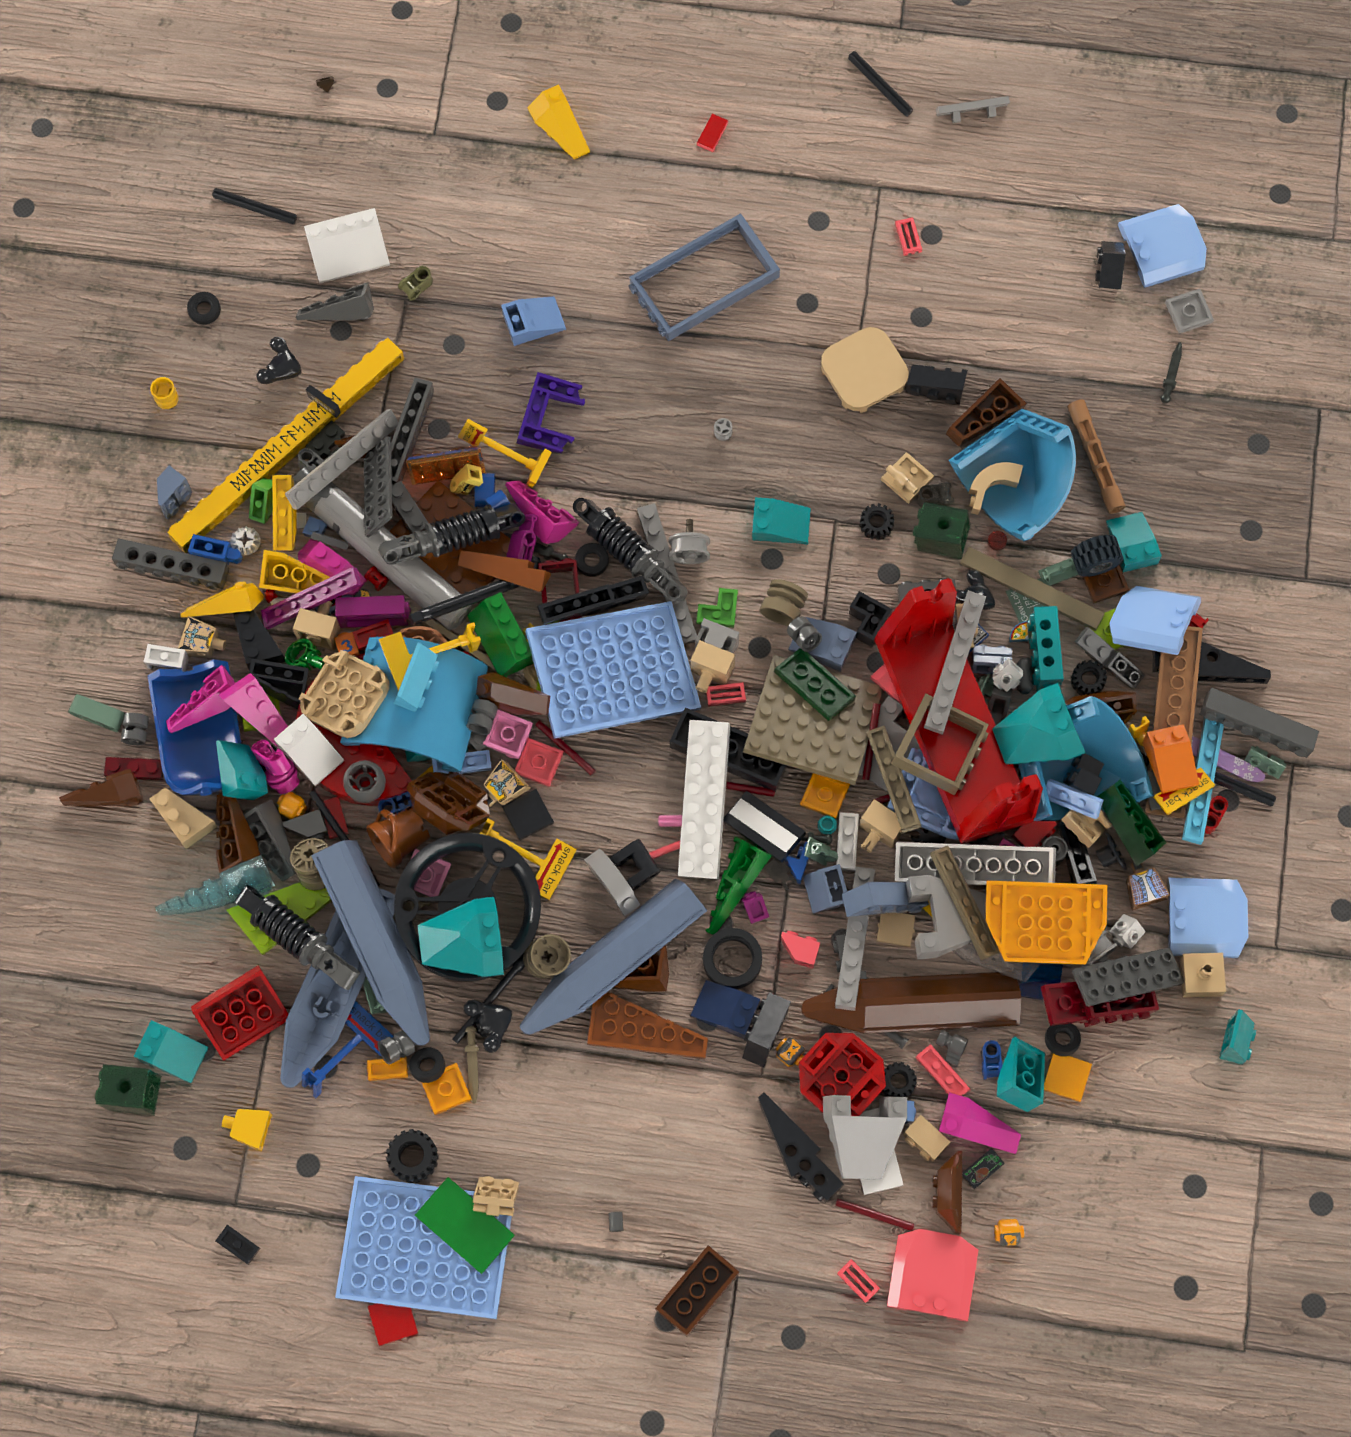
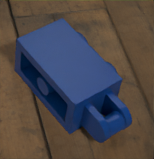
[188,534,243,565]

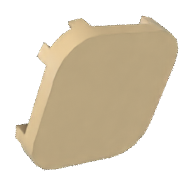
[821,327,909,413]
[299,650,390,738]

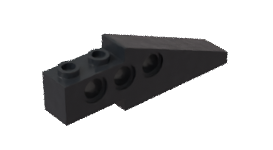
[537,575,649,625]
[1152,642,1271,684]
[1059,822,1106,931]
[758,1092,844,1203]

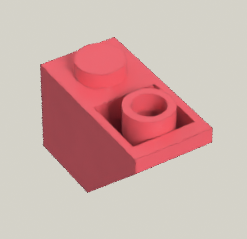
[781,931,820,969]

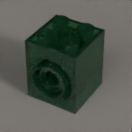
[913,502,971,559]
[95,1064,162,1116]

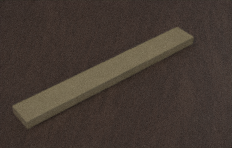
[960,547,1105,631]

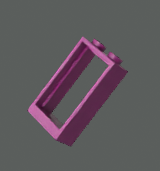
[335,595,411,628]

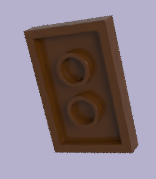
[1082,565,1130,604]

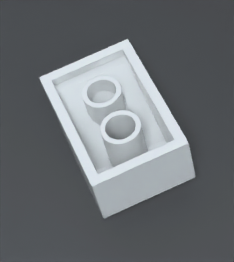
[274,714,344,786]

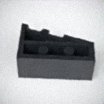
[906,365,968,405]
[233,610,286,670]
[249,659,309,710]

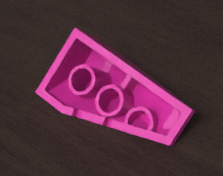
[505,481,579,544]
[166,665,235,733]
[938,1092,1021,1154]

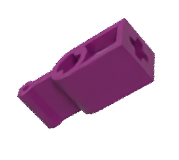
[506,514,537,561]

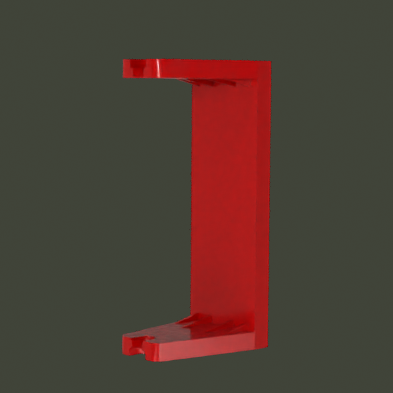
[874,578,1043,844]

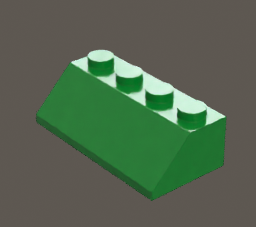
[467,592,534,677]

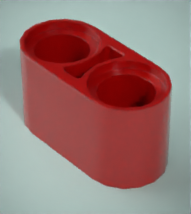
[1205,796,1228,834]

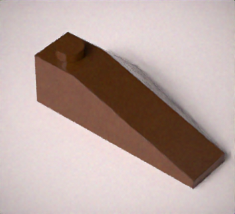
[614,945,669,992]

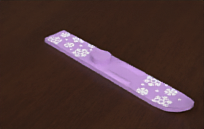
[1191,736,1266,782]

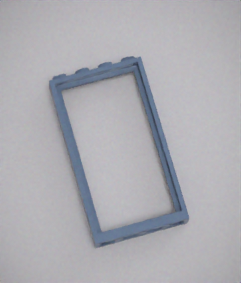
[628,213,780,341]

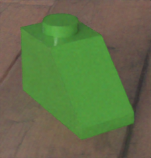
[249,478,273,524]

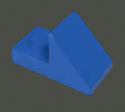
[784,842,809,884]

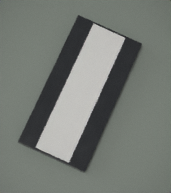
[723,791,806,863]

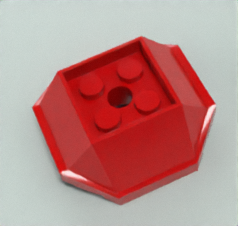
[799,1033,886,1116]

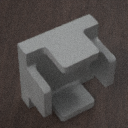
[695,618,739,654]

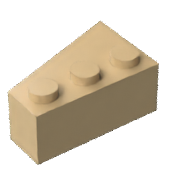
[150,788,218,849]

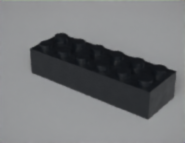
[670,707,788,792]

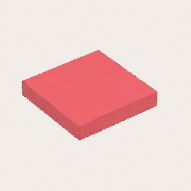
[515,738,564,787]

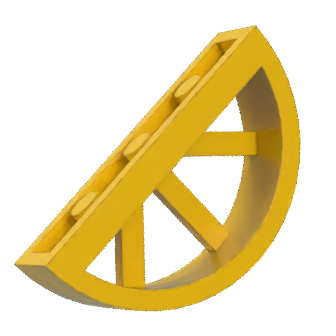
[272,475,297,551]

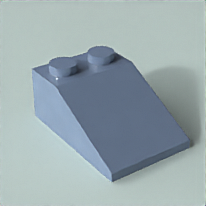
[788,616,857,672]

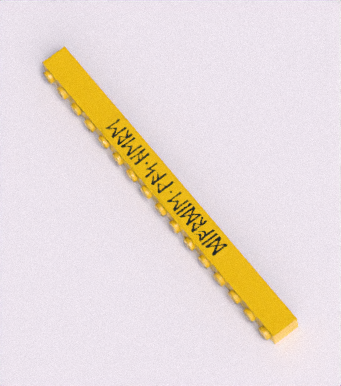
[167,337,404,553]

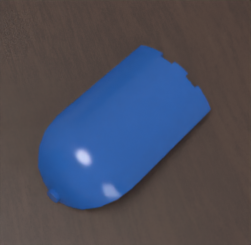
[147,659,242,796]

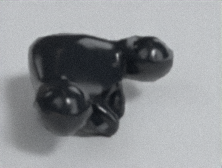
[256,337,302,384]
[956,570,995,610]
[463,1000,512,1053]

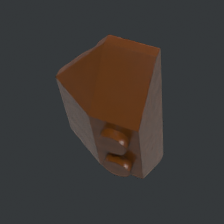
[1065,690,1137,724]
[932,1151,962,1235]

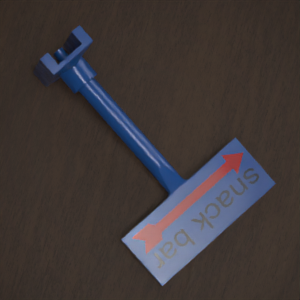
[302,1001,394,1098]

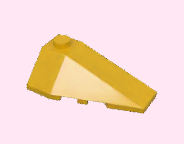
[527,84,590,159]
[259,550,330,593]
[181,582,264,618]

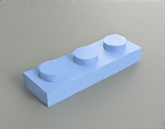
[432,750,491,774]
[1046,779,1103,819]

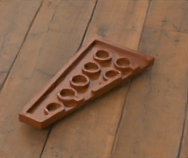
[587,992,708,1059]

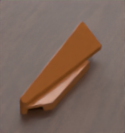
[458,550,551,592]

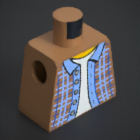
[1126,863,1170,911]

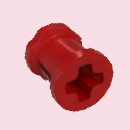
[364,566,389,591]

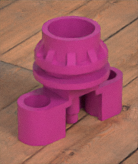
[251,740,300,794]

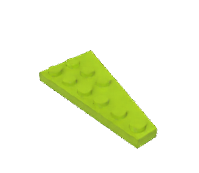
[227,882,332,955]

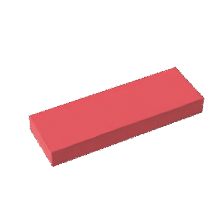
[915,1044,970,1096]

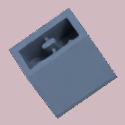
[157,465,192,519]
[803,864,847,914]

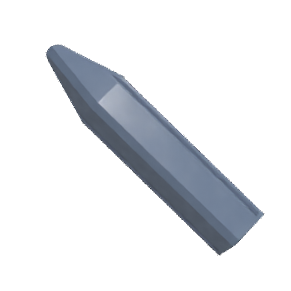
[311,840,430,1046]
[520,878,707,1035]
[280,889,395,1088]

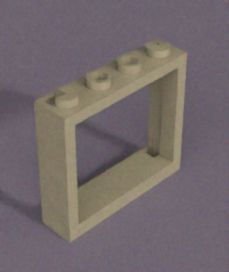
[891,694,989,795]

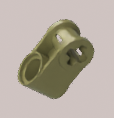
[398,266,433,301]

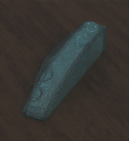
[155,855,275,915]

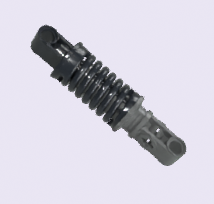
[573,498,688,601]
[378,503,525,565]
[235,884,360,990]

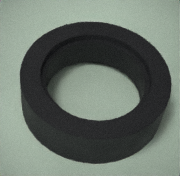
[703,928,762,989]

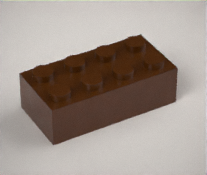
[655,1245,739,1337]

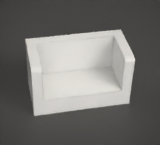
[144,644,189,672]

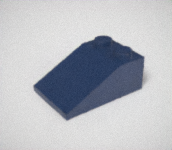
[690,980,760,1039]

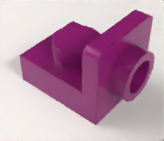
[741,891,769,924]

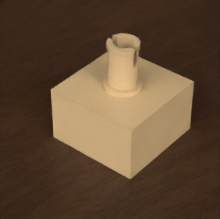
[293,601,341,651]
[691,640,735,693]
[860,799,902,853]
[1180,953,1226,997]

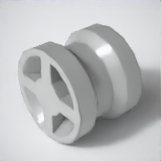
[714,418,733,441]

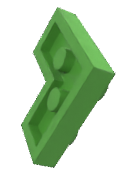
[696,588,738,628]

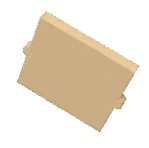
[877,912,916,947]

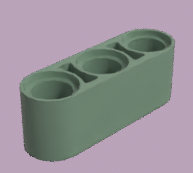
[68,694,125,732]

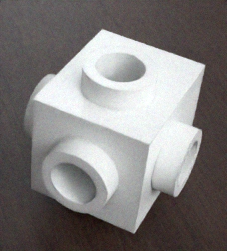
[993,658,1023,692]
[1109,914,1146,949]

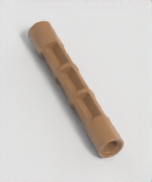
[1067,399,1126,514]

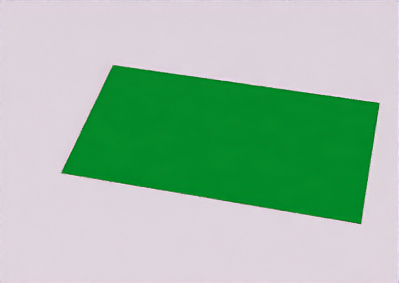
[415,1177,515,1274]

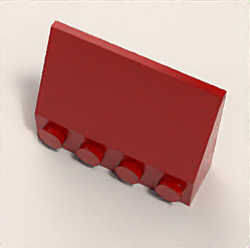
[191,965,289,1061]

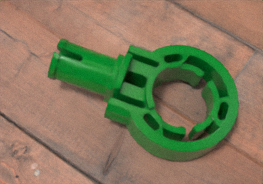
[285,638,325,670]

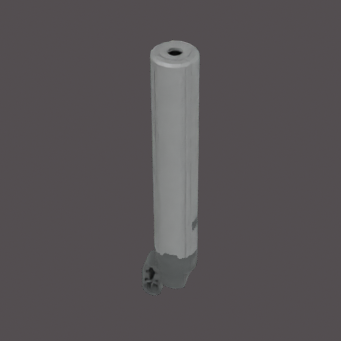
[293,448,472,630]

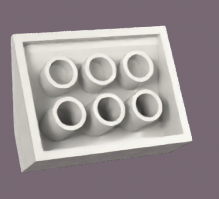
[304,208,390,283]

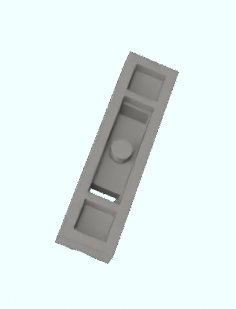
[936,96,1010,124]

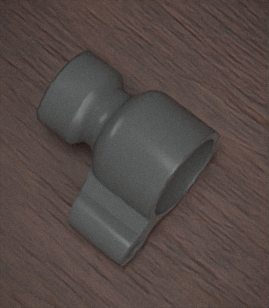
[936,1030,969,1066]

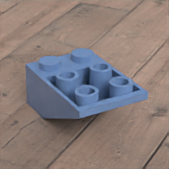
[501,296,566,346]

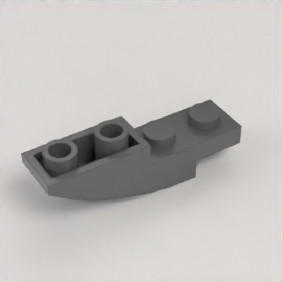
[1075,627,1145,690]

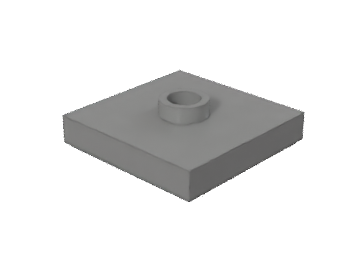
[1165,289,1214,334]

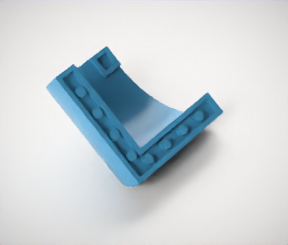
[949,409,1076,541]
[1018,696,1154,821]

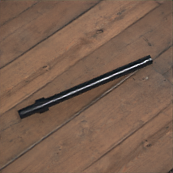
[309,790,380,886]
[452,954,525,1044]

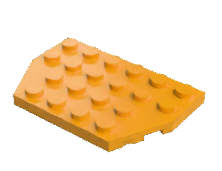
[985,880,1107,965]

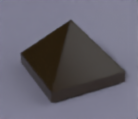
[316,76,334,93]

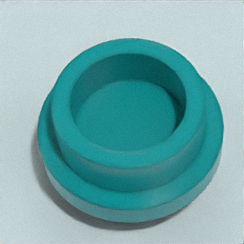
[817,816,837,835]

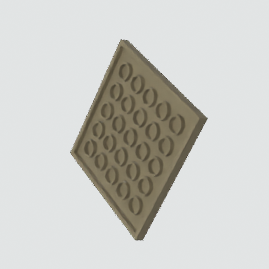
[743,655,883,785]

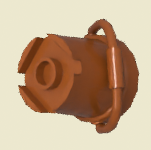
[367,806,430,868]

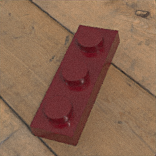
[104,757,163,780]

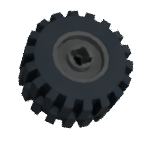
[1071,535,1123,576]

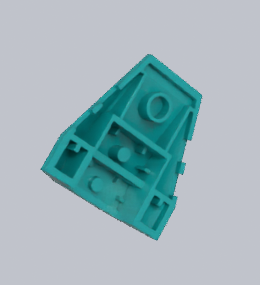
[992,683,1086,765]
[418,897,504,977]

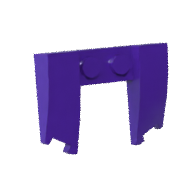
[516,372,585,453]

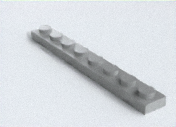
[285,409,398,510]
[637,503,697,645]
[924,590,986,734]
[835,867,875,1011]

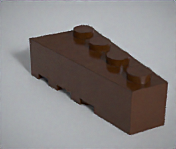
[946,378,1027,447]

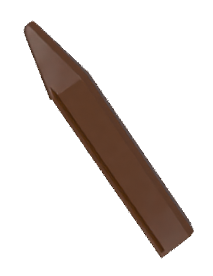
[801,971,1021,1034]

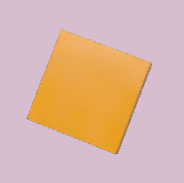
[800,773,850,820]
[1044,1054,1092,1102]
[422,1063,472,1115]

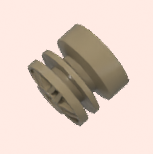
[760,579,808,626]
[290,838,328,890]
[523,934,571,979]

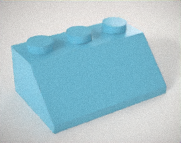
[394,643,439,712]

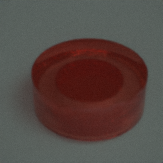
[988,531,1007,550]

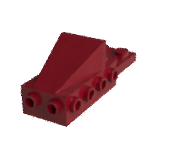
[1041,981,1159,1028]

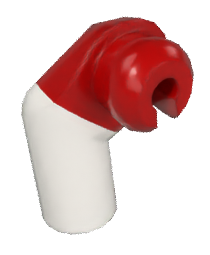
[264,589,286,606]

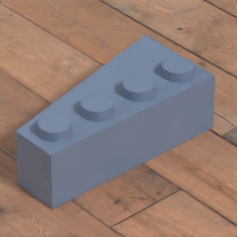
[842,882,929,917]

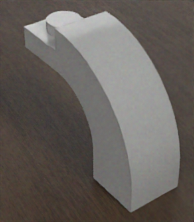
[584,849,640,916]

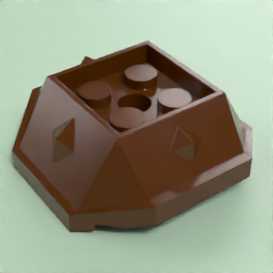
[406,772,490,835]

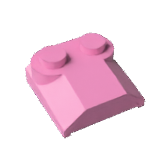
[483,710,533,759]
[411,849,452,897]

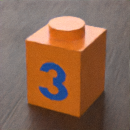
[334,632,360,656]

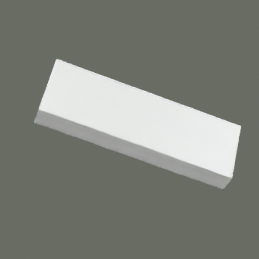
[836,812,859,872]

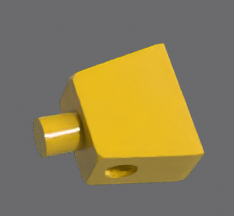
[222,1109,272,1151]

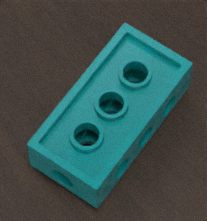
[1027,606,1064,692]

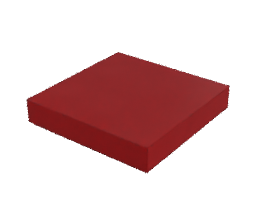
[368,1304,419,1346]

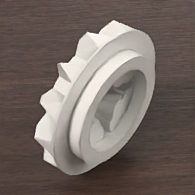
[230,526,261,556]

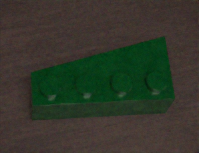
[1097,779,1167,866]

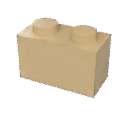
[903,1115,950,1162]

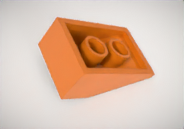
[1142,724,1199,793]

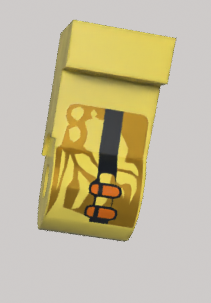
[450,464,483,495]

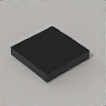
[502,789,554,840]

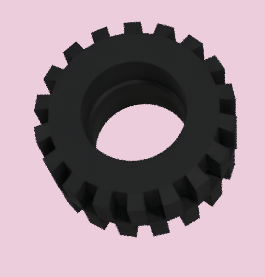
[386,1129,439,1183]

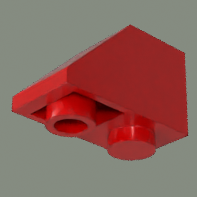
[1011,821,1057,847]

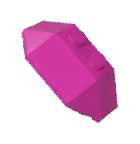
[298,539,367,595]

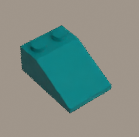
[752,497,811,544]
[1106,512,1162,573]
[216,740,268,800]
[1219,1009,1257,1065]
[134,1020,209,1083]
[997,1037,1045,1112]

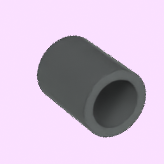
[608,1212,624,1232]

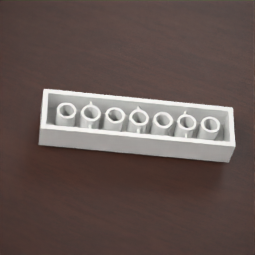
[678,720,730,879]
[895,842,1056,885]

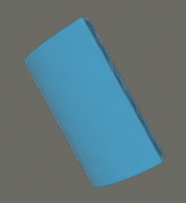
[340,637,488,772]

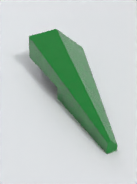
[705,836,772,935]

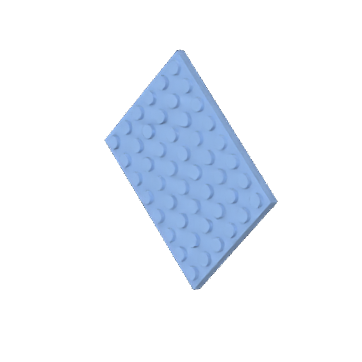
[525,601,701,739]
[335,1176,512,1320]

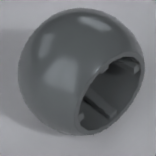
[343,760,386,803]

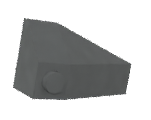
[296,282,374,320]
[244,800,296,882]

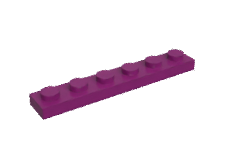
[261,567,361,629]

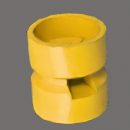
[150,377,179,409]

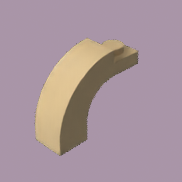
[968,462,1023,515]

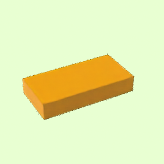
[367,1057,408,1081]

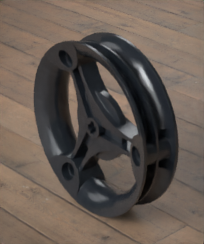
[394,833,541,982]

